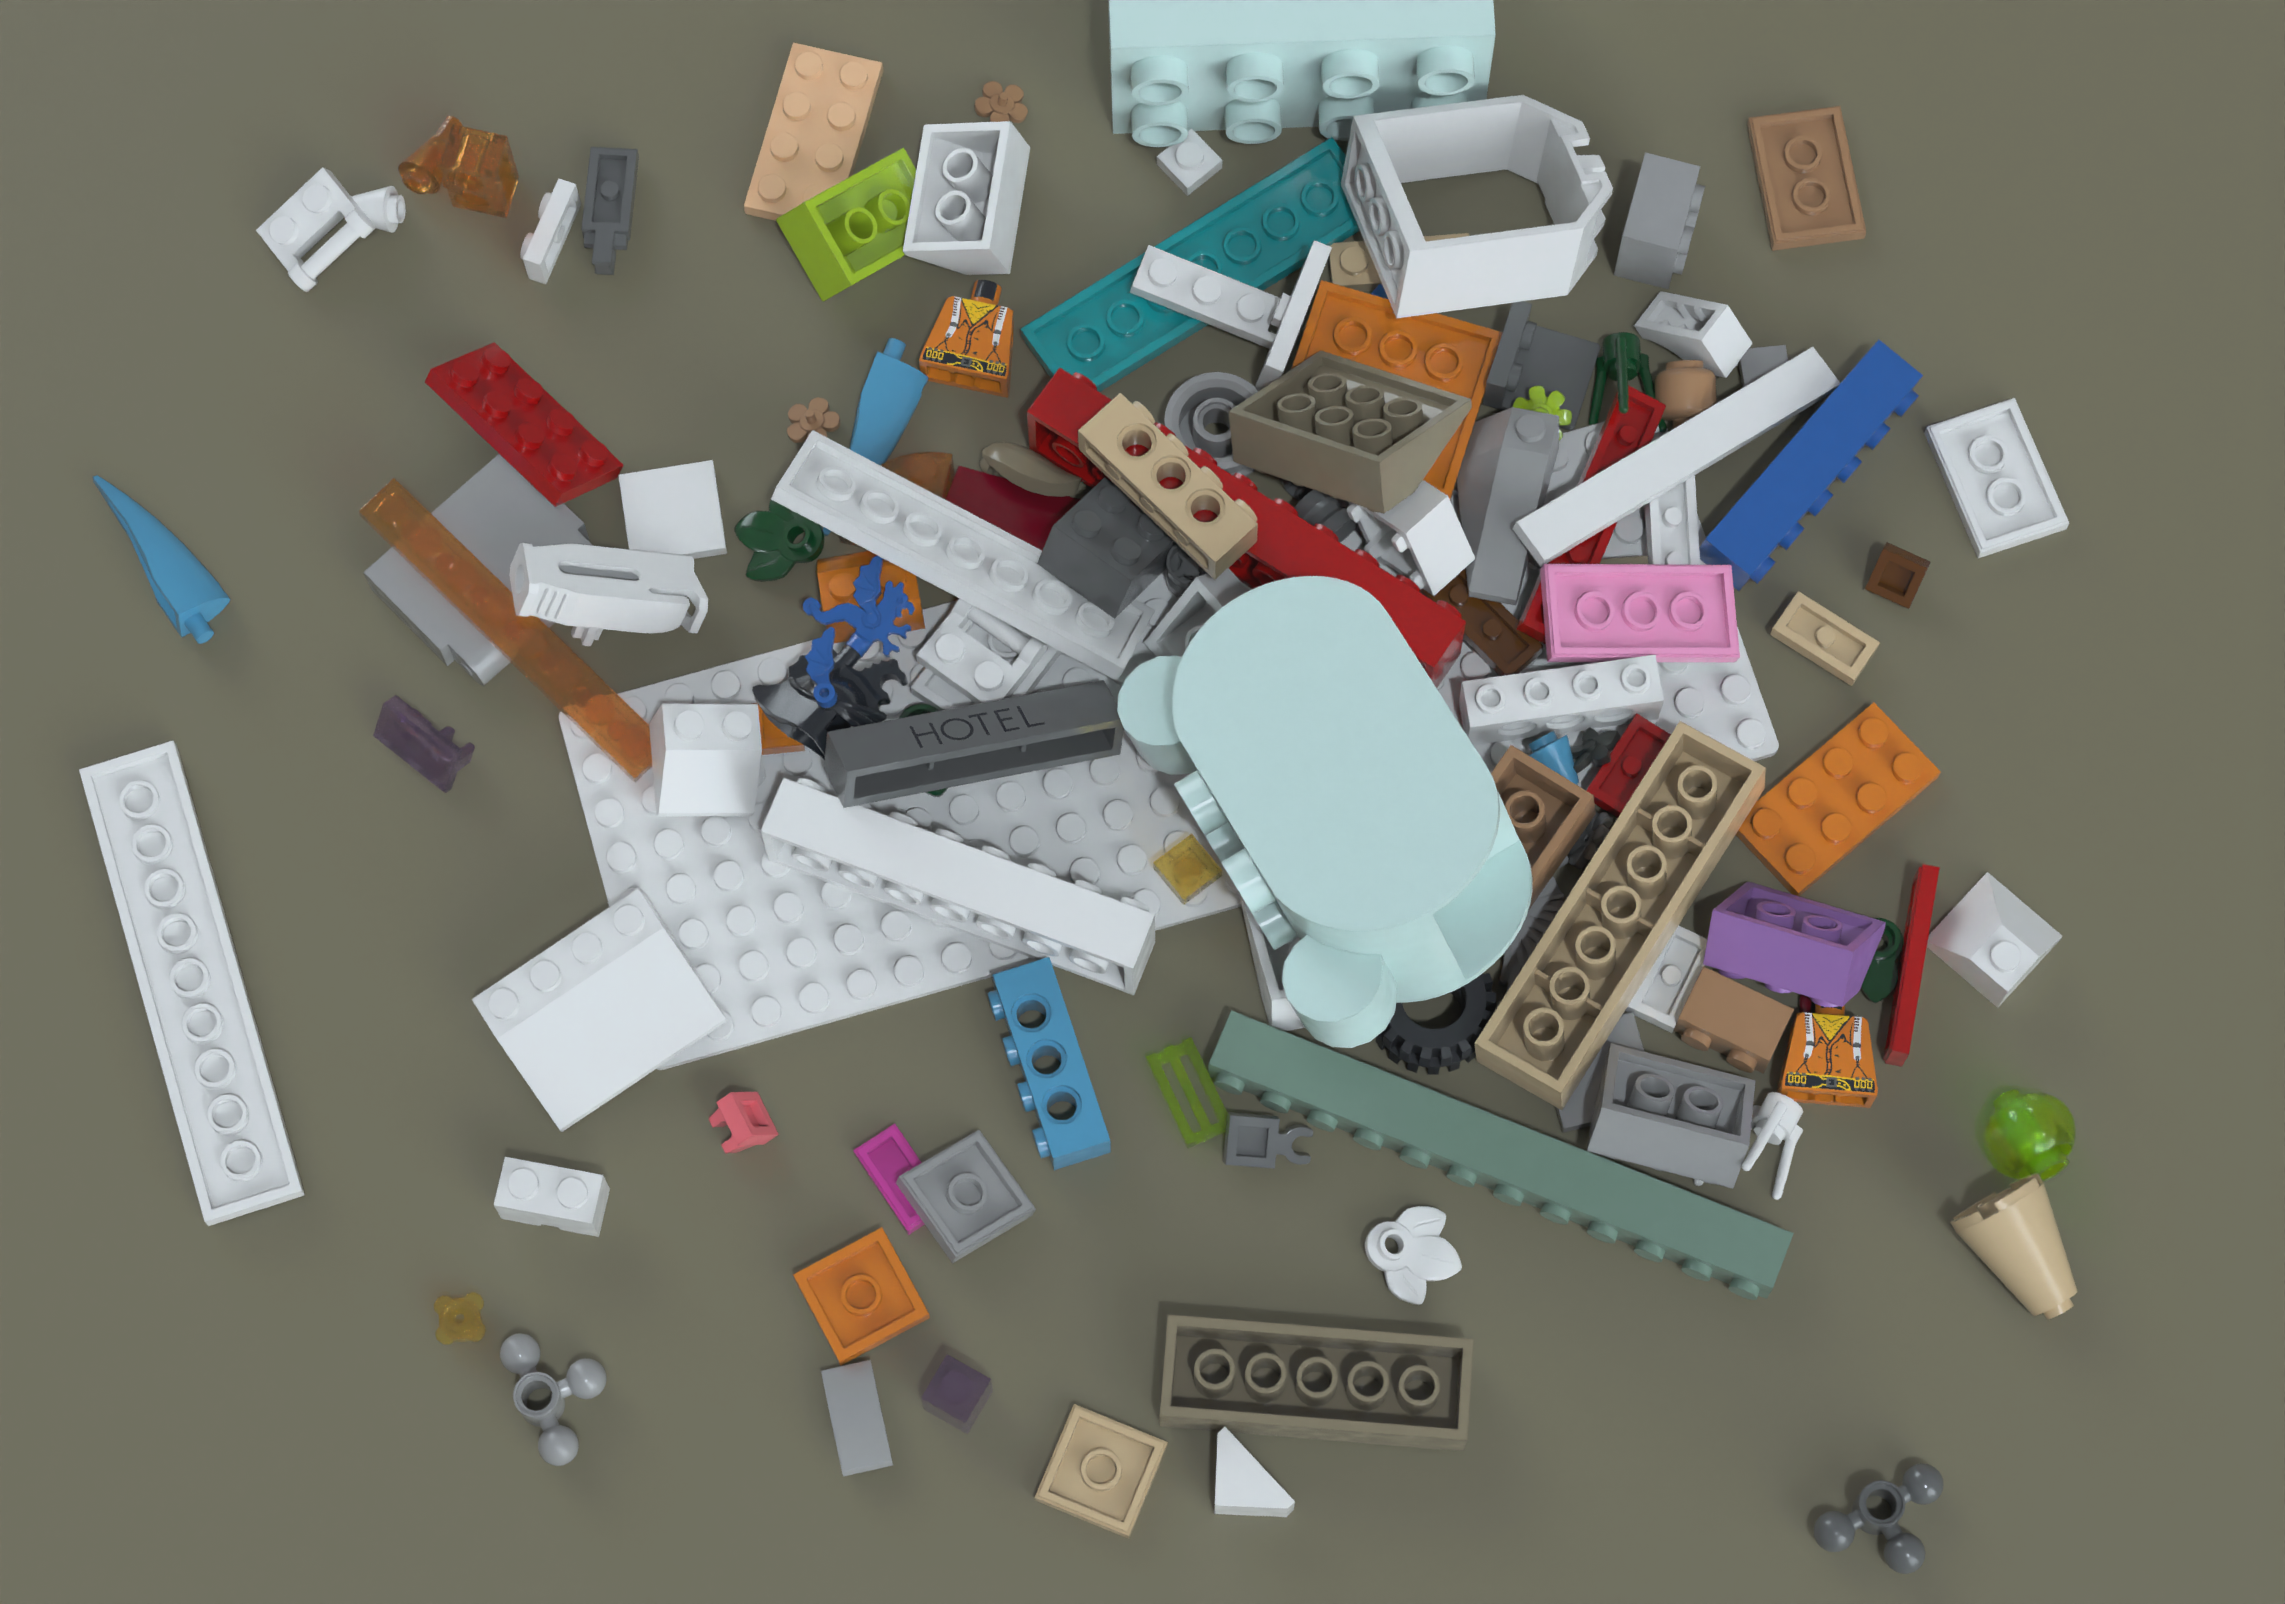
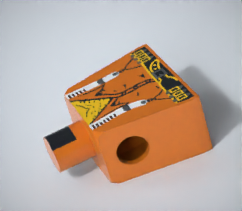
[919,280,1014,398]
[1777,1004,1878,1108]

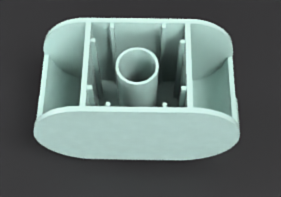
[1117,576,1533,1048]

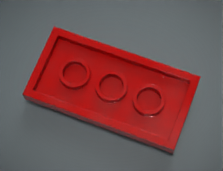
[425,342,624,507]

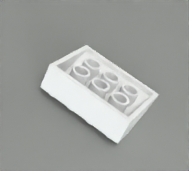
[472,888,728,1132]

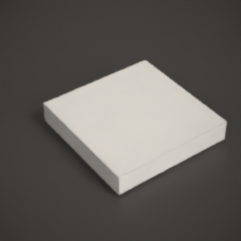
[618,460,727,559]

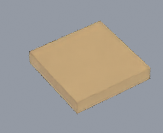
[1035,1404,1168,1539]

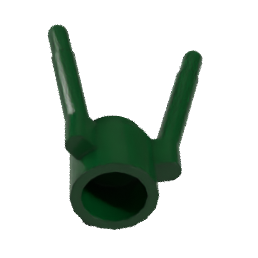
[1588,332,1667,433]

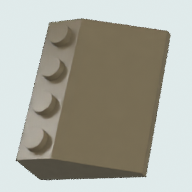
[1228,350,1472,514]

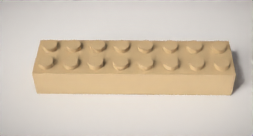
[1474,721,1766,1110]

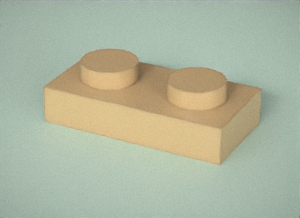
[1770,591,1880,686]

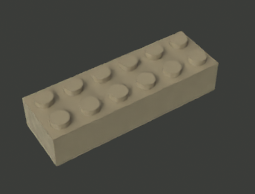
[1160,1315,1474,1451]

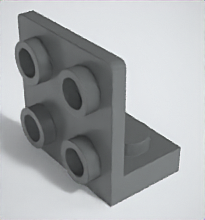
[1483,301,1600,430]

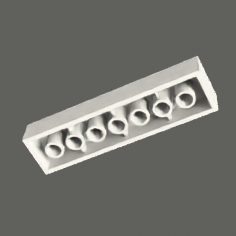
[761,778,1155,995]

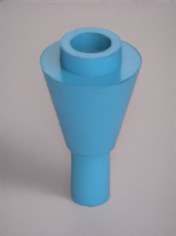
[1528,731,1579,785]

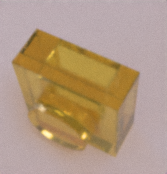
[1153,834,1222,905]

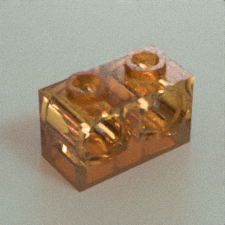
[436,124,519,218]

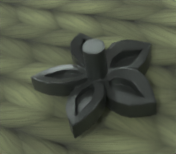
[1570,727,1621,773]

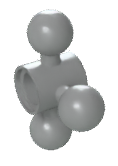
[500,1333,607,1466]

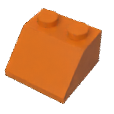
[817,551,925,644]

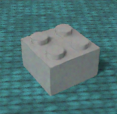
[1614,152,1705,289]

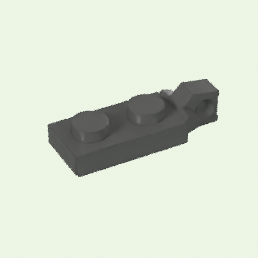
[581,147,639,275]

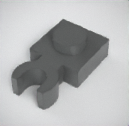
[1223,1112,1313,1169]

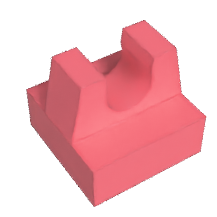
[709,1092,779,1154]

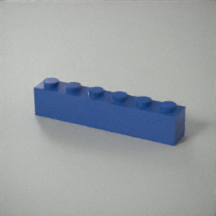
[1699,339,1923,591]

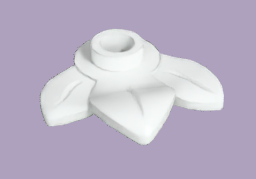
[1365,1206,1462,1305]

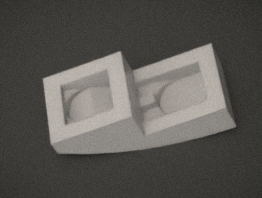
[821,1360,893,1477]

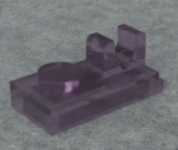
[373,695,475,793]

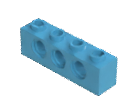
[987,957,1111,1170]

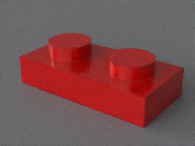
[1586,714,1671,818]

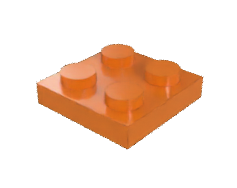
[793,1227,930,1366]

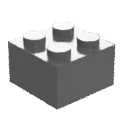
[1037,477,1176,619]

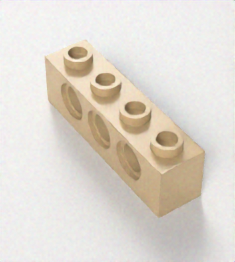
[1078,393,1258,580]

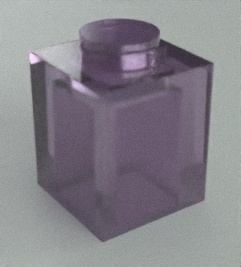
[921,1354,993,1434]

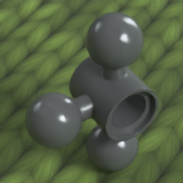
[1814,1463,1944,1574]

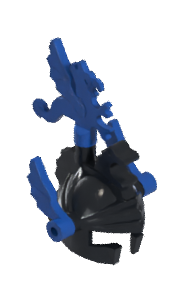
[752,555,915,761]

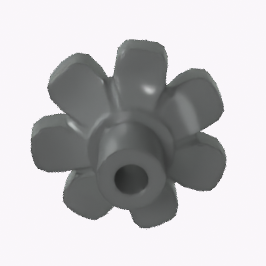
[1568,811,1614,869]

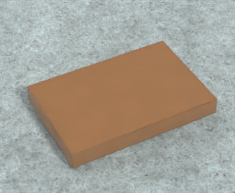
[1747,106,1866,251]

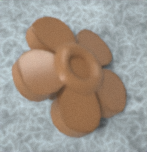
[974,81,1028,123]
[787,397,840,443]

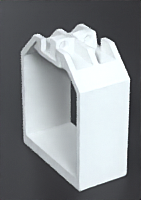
[1341,95,1613,318]

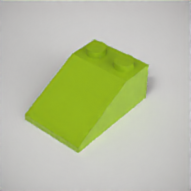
[776,147,916,302]

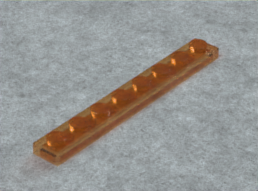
[359,478,652,783]

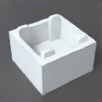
[1347,480,1475,596]

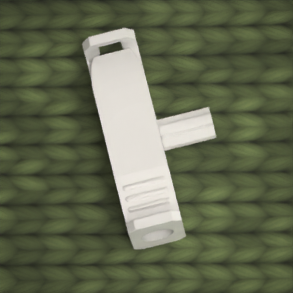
[509,543,708,646]

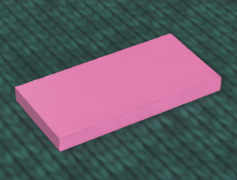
[1540,564,1740,662]

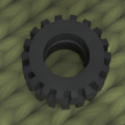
[1376,973,1496,1075]

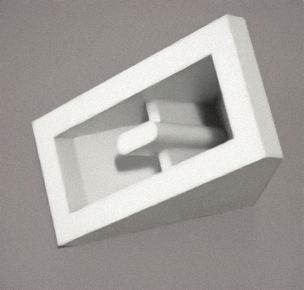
[1214,1427,1295,1517]

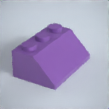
[1703,881,1886,1007]

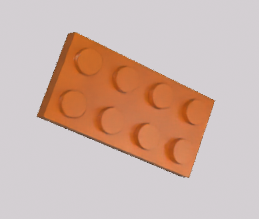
[1736,702,1941,896]

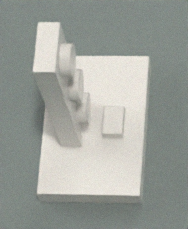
[1130,240,1332,391]

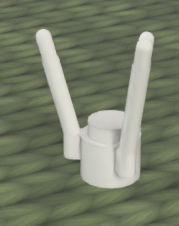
[1694,1092,1803,1200]

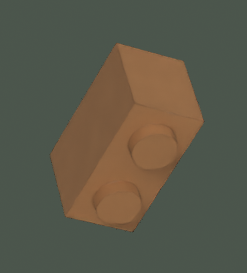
[1674,966,1794,1074]

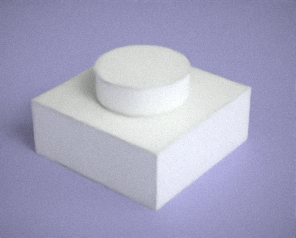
[1157,128,1223,196]

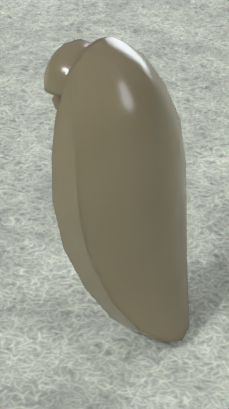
[980,442,1082,497]

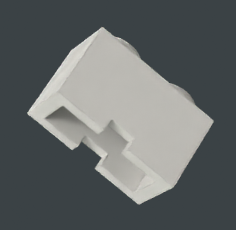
[494,1157,610,1237]

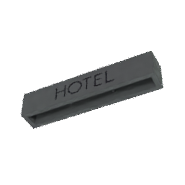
[824,680,1124,808]

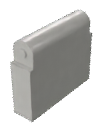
[363,454,593,686]

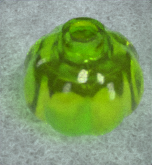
[1983,1089,2076,1182]

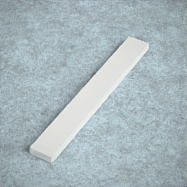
[1512,347,1840,567]

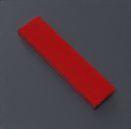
[1883,864,1940,1067]

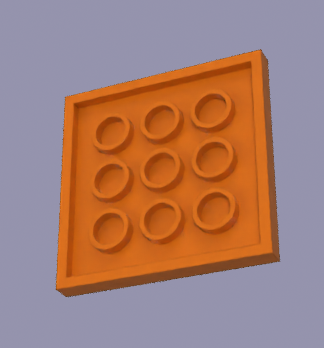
[1291,280,1503,501]

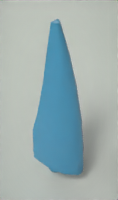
[823,338,929,536]
[93,475,230,644]

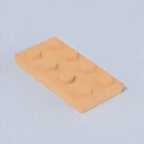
[744,42,883,221]

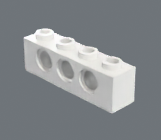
[1459,655,1664,745]

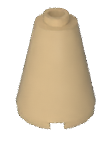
[1950,1173,2078,1320]

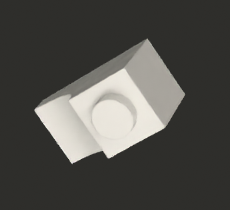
[1634,291,1752,378]

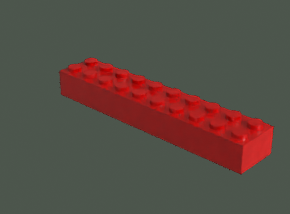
[1027,367,1466,688]

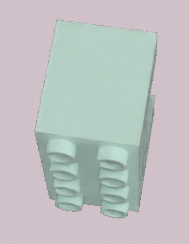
[1108,0,1496,147]

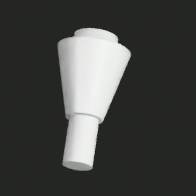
[344,186,406,233]

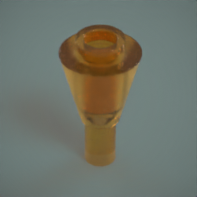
[398,116,463,194]

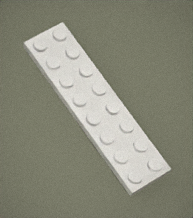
[771,430,1155,681]

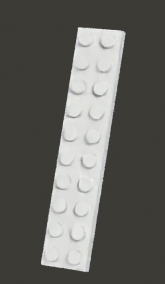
[79,741,305,1226]

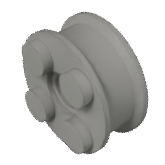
[1164,372,1258,477]

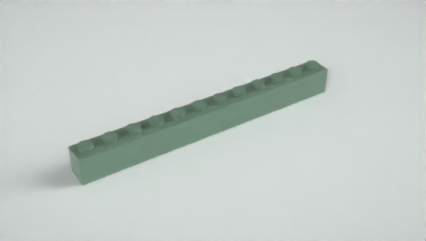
[1208,1010,1794,1300]

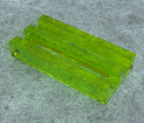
[1146,1037,1228,1149]

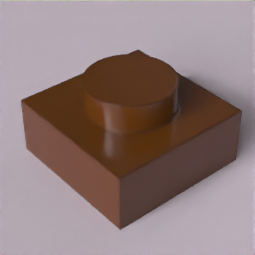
[1865,542,1931,609]

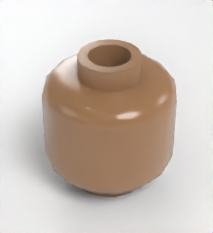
[1654,360,1717,429]

